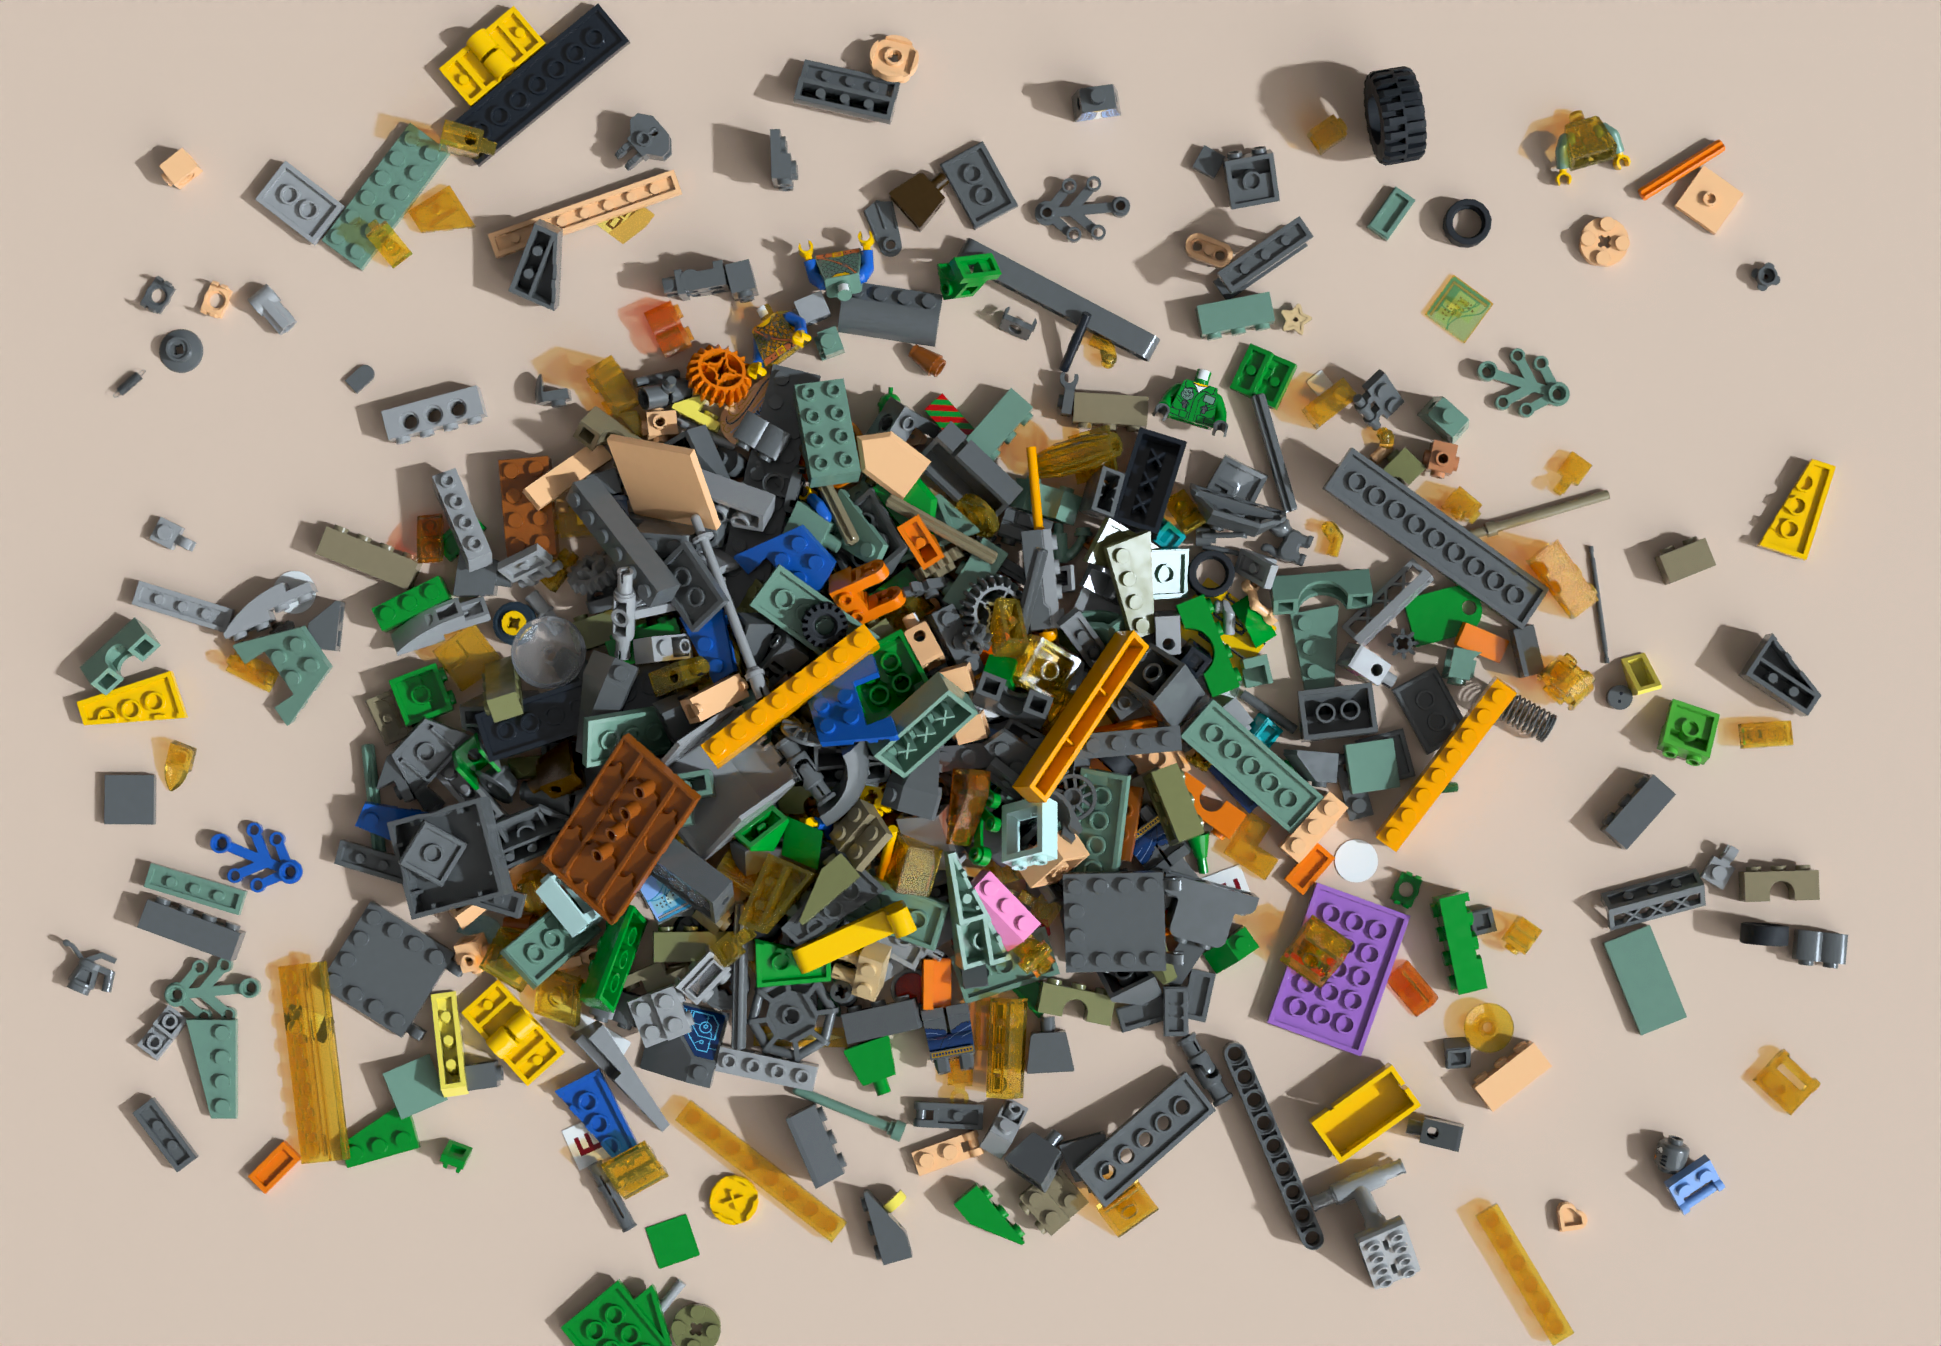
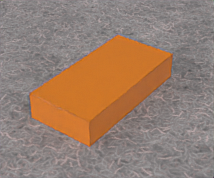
[1454,621,1509,663]
[1284,843,1335,895]
[248,1141,302,1194]

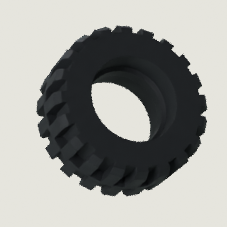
[1363,66,1427,166]

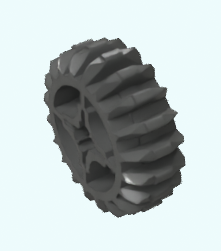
[958,574,1022,641]

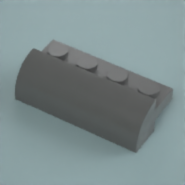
[794,59,900,125]
[838,283,943,347]

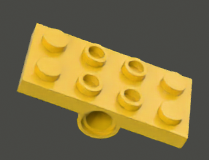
[439,6,546,107]
[461,979,565,1086]

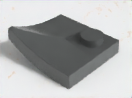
[1206,454,1268,502]

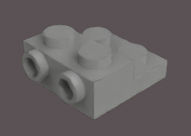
[627,983,695,1048]

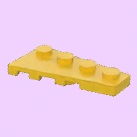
[1757,459,1836,561]
[76,671,188,726]

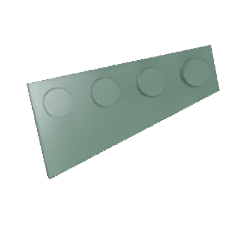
[186,1018,238,1119]

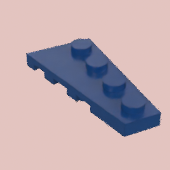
[355,801,427,840]

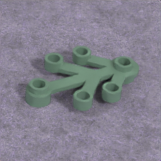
[1477,348,1570,418]
[164,958,261,1019]

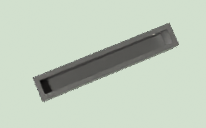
[565,476,681,608]

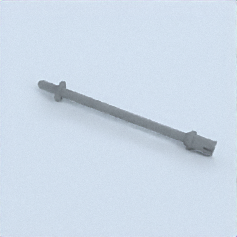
[691,514,770,701]

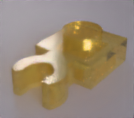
[948,1060,973,1104]

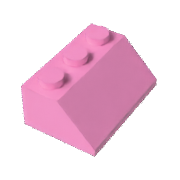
[970,869,1041,952]

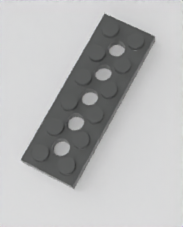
[1072,1071,1216,1208]

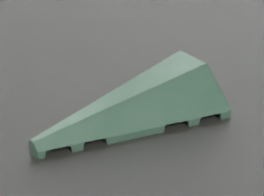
[944,851,1012,970]

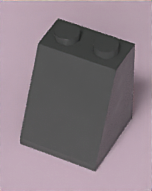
[1124,642,1205,726]

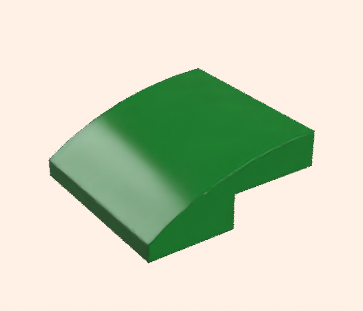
[1230,343,1297,410]

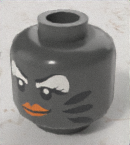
[1654,1135,1690,1174]

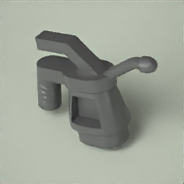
[63,939,117,996]

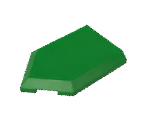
[873,478,938,534]

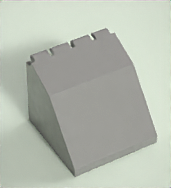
[661,705,796,861]

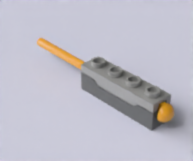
[1021,447,1065,642]

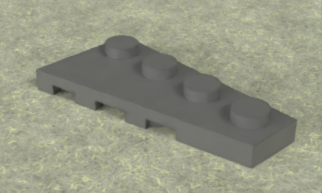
[781,857,886,946]

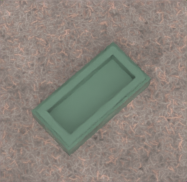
[1367,186,1415,241]

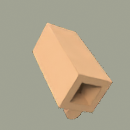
[680,673,750,724]

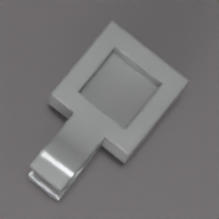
[149,517,197,551]
[1700,844,1739,890]

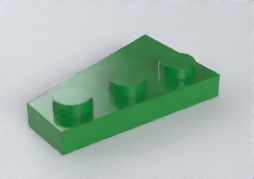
[755,939,831,988]
[341,1107,421,1168]

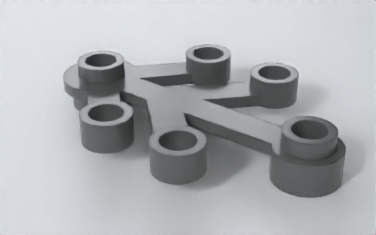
[1035,176,1130,243]

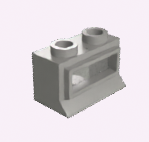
[674,944,731,1005]

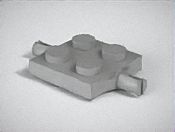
[876,935,944,971]

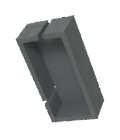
[921,421,1023,530]

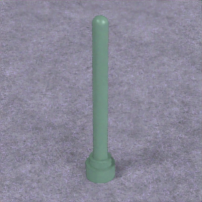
[792,1088,907,1142]

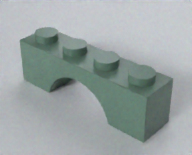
[1269,569,1373,615]

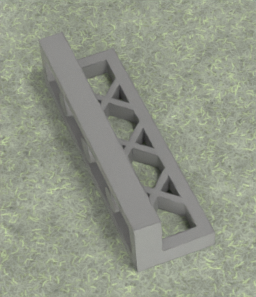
[1342,558,1434,647]

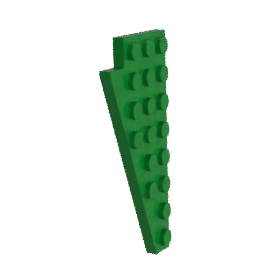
[561,1279,672,1346]

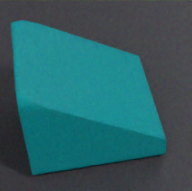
[1249,713,1283,748]

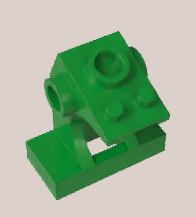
[937,253,1002,300]

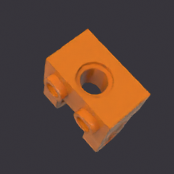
[828,559,906,624]

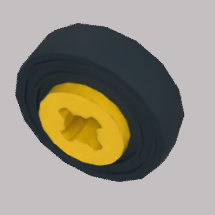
[493,602,537,646]

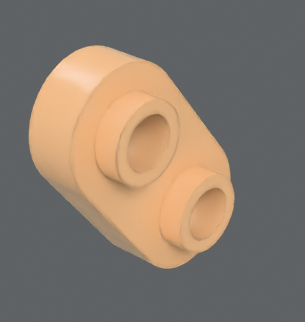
[1185,233,1233,268]

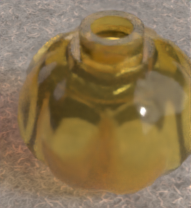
[514,869,550,917]

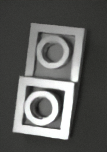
[137,1005,187,1061]

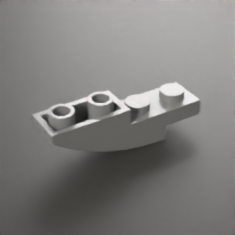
[224,582,318,642]
[391,596,491,656]

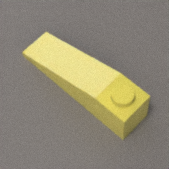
[431,991,469,1098]

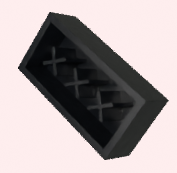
[1111,427,1187,540]

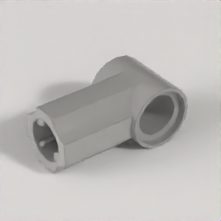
[248,284,297,335]

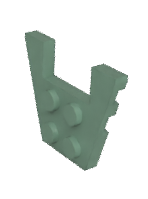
[233,625,333,726]

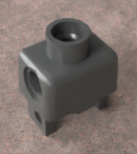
[964,789,1037,867]

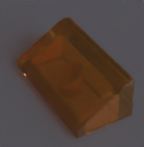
[1387,960,1438,1017]

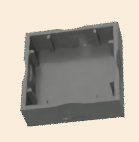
[387,796,514,920]

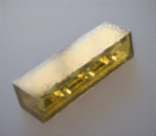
[986,997,1028,1099]

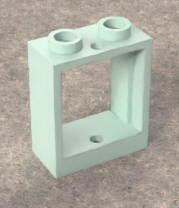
[1002,798,1057,871]
[535,872,603,937]

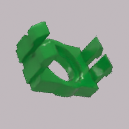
[1390,871,1423,909]

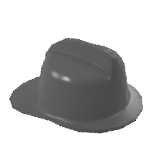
[475,765,518,804]

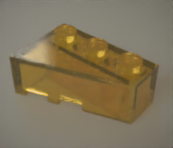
[1526,539,1599,619]
[738,853,819,934]

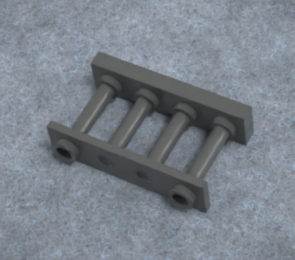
[1213,216,1314,300]

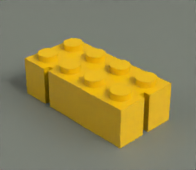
[1308,1062,1421,1164]

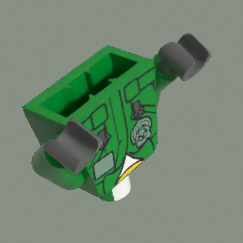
[1152,369,1228,437]

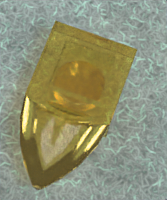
[164,740,197,791]

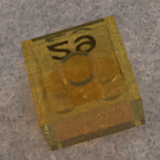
[1012,634,1081,704]

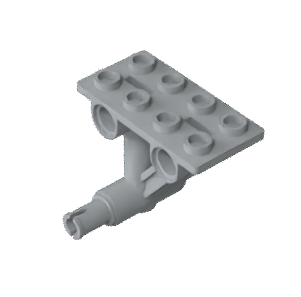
[611,559,726,661]
[1309,1158,1420,1289]

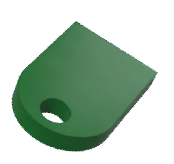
[1404,586,1482,647]

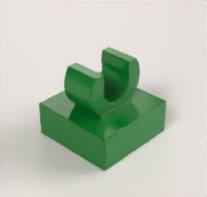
[440,1140,473,1173]

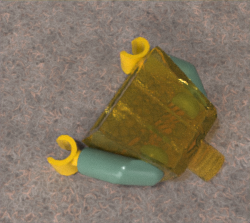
[1555,110,1631,186]

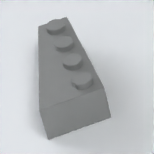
[702,469,775,532]

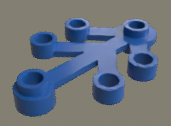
[210,822,303,893]

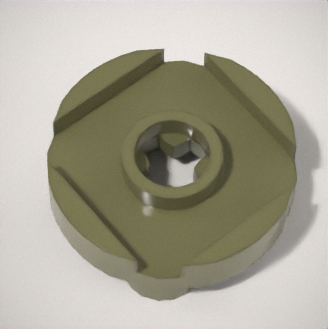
[671,1303,721,1346]

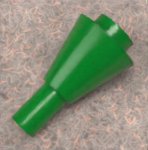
[1187,828,1210,874]

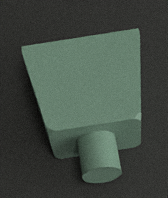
[1417,396,1469,444]

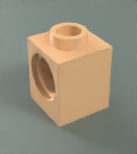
[159,148,203,189]

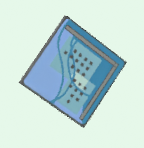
[639,870,696,925]

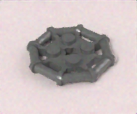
[746,982,839,1063]

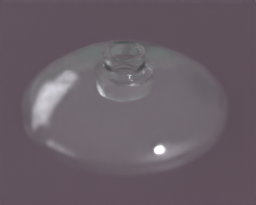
[511,616,586,689]

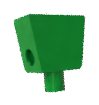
[844,1035,896,1096]

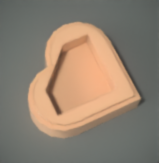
[1556,1201,1587,1232]

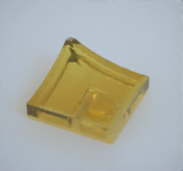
[432,625,502,692]

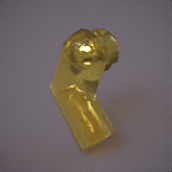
[1089,334,1117,369]
[1321,521,1344,558]

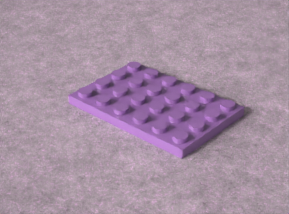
[1267,882,1410,1056]

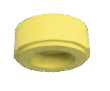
[882,1189,906,1213]

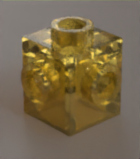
[1013,934,1055,978]

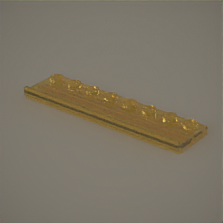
[278,961,350,1164]

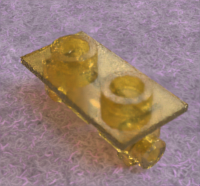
[226,651,279,693]

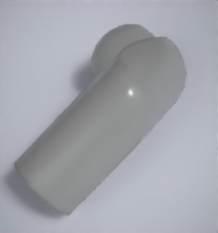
[1214,599,1236,635]

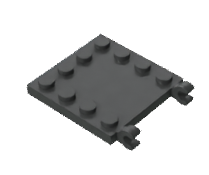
[1063,870,1184,973]
[318,901,464,1041]

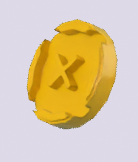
[709,1175,759,1225]

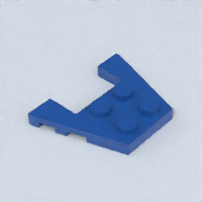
[733,525,837,593]
[808,654,900,747]

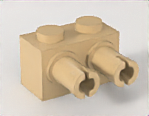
[831,942,892,1002]

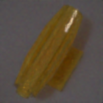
[1037,425,1123,485]

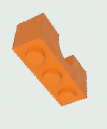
[1184,772,1247,841]

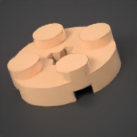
[869,35,919,83]
[1579,217,1630,267]

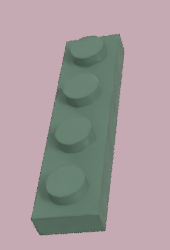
[144,863,248,915]

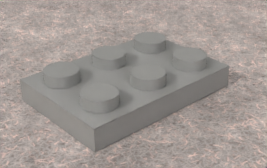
[255,161,345,245]

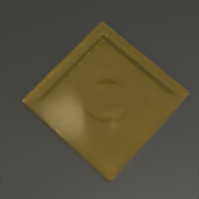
[534,970,584,1027]

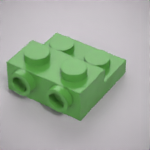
[1657,699,1720,766]

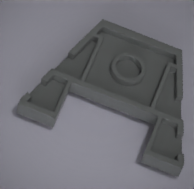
[390,716,482,812]

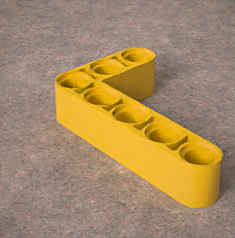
[791,900,917,974]

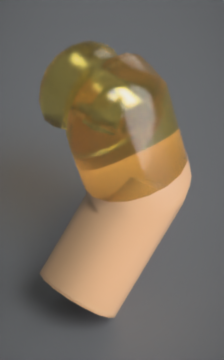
[1369,427,1394,465]

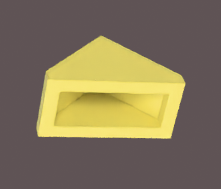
[1621,653,1662,696]

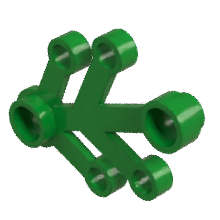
[952,771,1001,867]

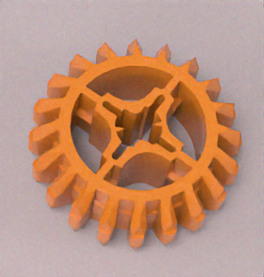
[686,344,752,408]

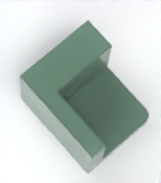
[1239,654,1273,688]

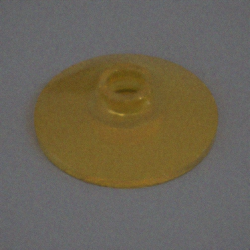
[1464,1003,1514,1053]

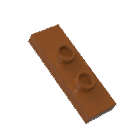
[1121,786,1145,862]

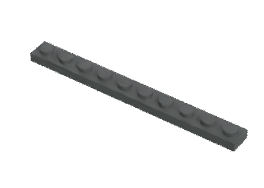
[939,725,1182,772]

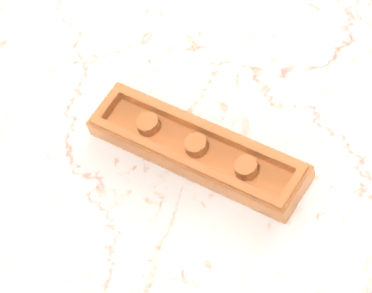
[522,445,613,511]

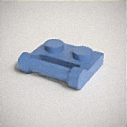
[1664,1154,1725,1215]

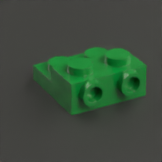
[389,663,457,727]

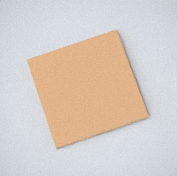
[606,434,721,530]

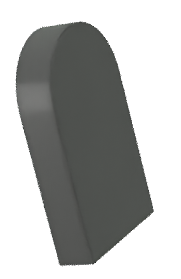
[345,365,375,394]

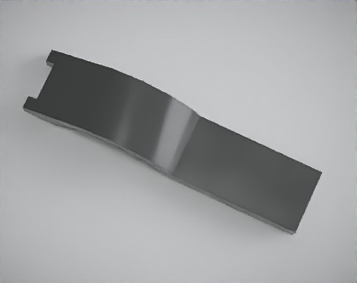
[982,757,1083,844]

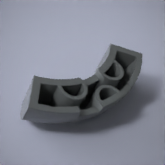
[816,741,869,826]
[730,839,836,880]

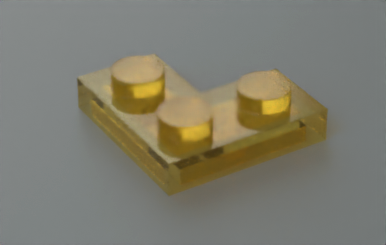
[1223,812,1278,880]

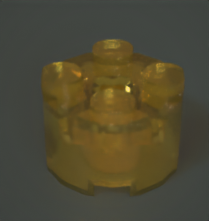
[1537,653,1596,711]

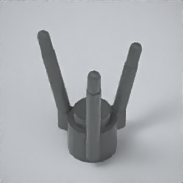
[1196,523,1246,556]

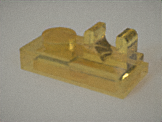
[366,219,413,268]

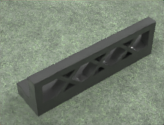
[1601,868,1706,931]

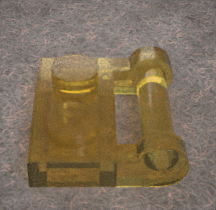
[1752,1049,1821,1115]

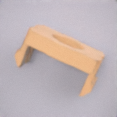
[200,280,233,319]

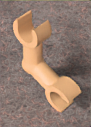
[1241,579,1278,626]

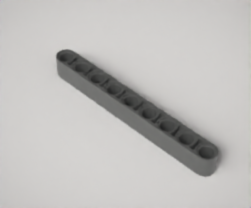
[957,238,1160,362]
[1222,1041,1324,1250]

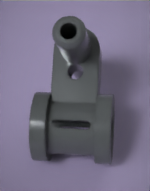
[830,962,858,1007]

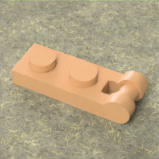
[911,1130,985,1176]

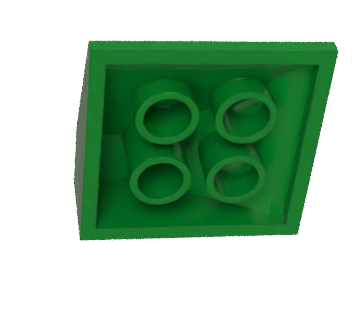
[856,629,929,725]

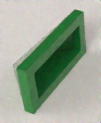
[1231,595,1277,648]

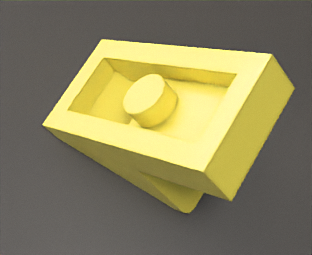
[672,395,721,434]

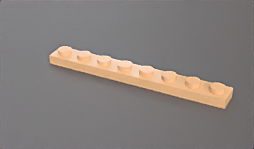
[488,169,682,259]

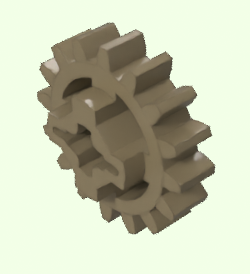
[913,546,964,582]

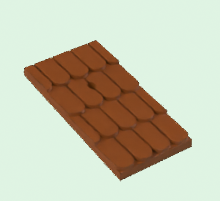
[541,733,702,925]

